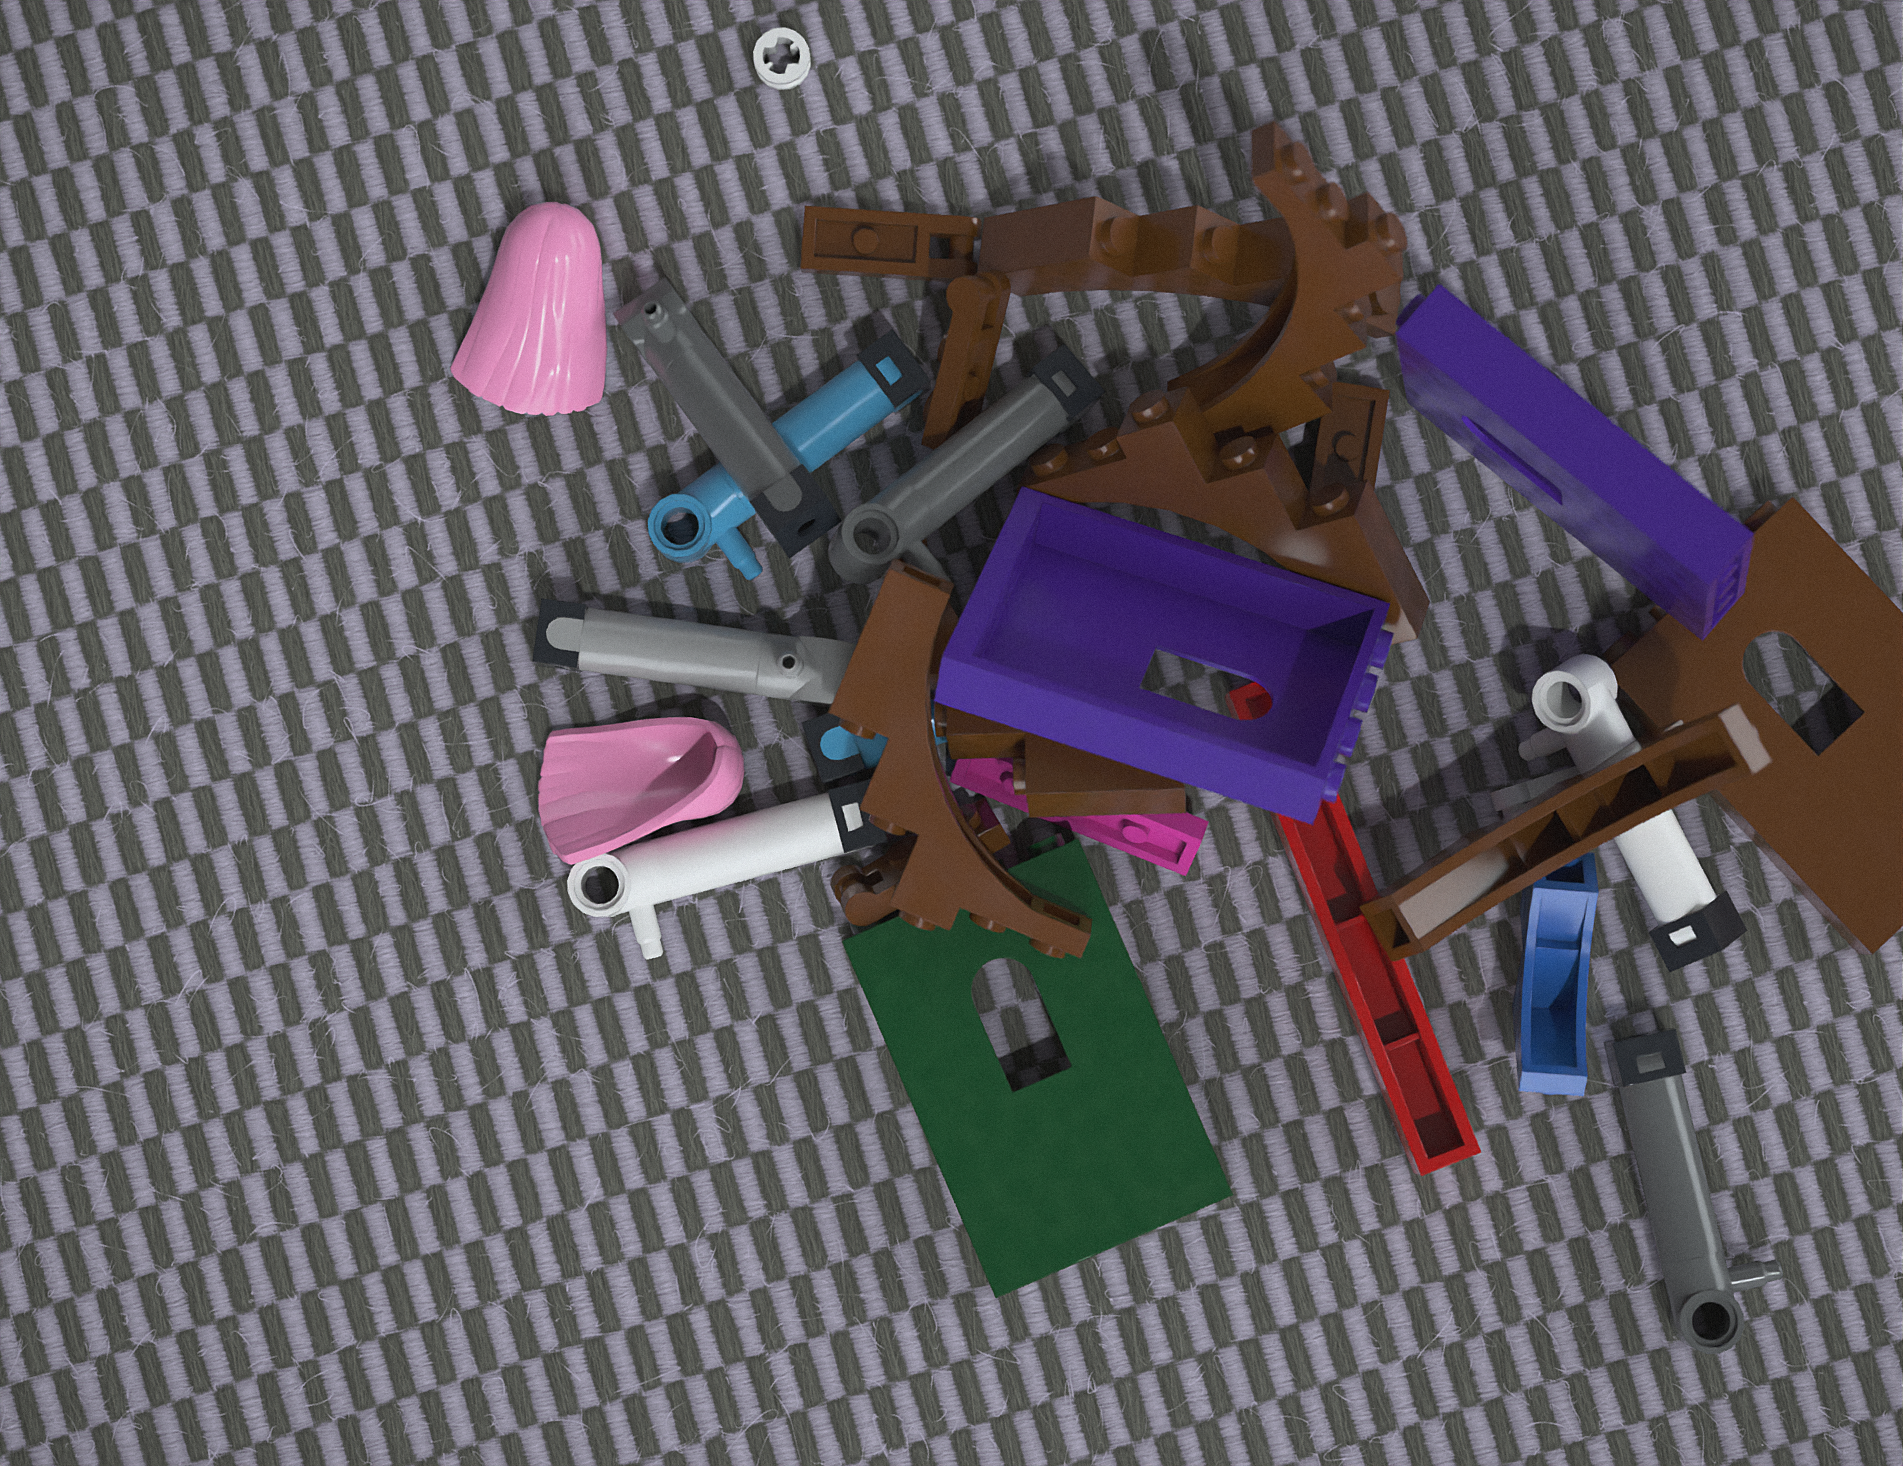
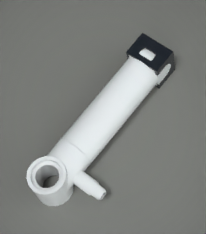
[1519,654,1748,973]
[567,779,889,960]

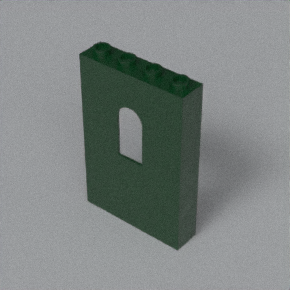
[842,833,1233,1298]

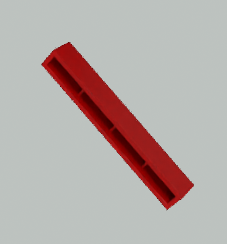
[1224,682,1482,1176]

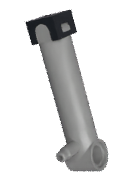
[532,598,857,707]

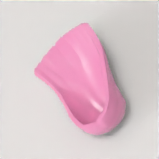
[450,202,607,416]
[538,717,744,864]

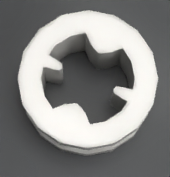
[753,28,811,90]

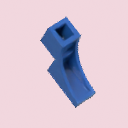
[1512,852,1599,1096]

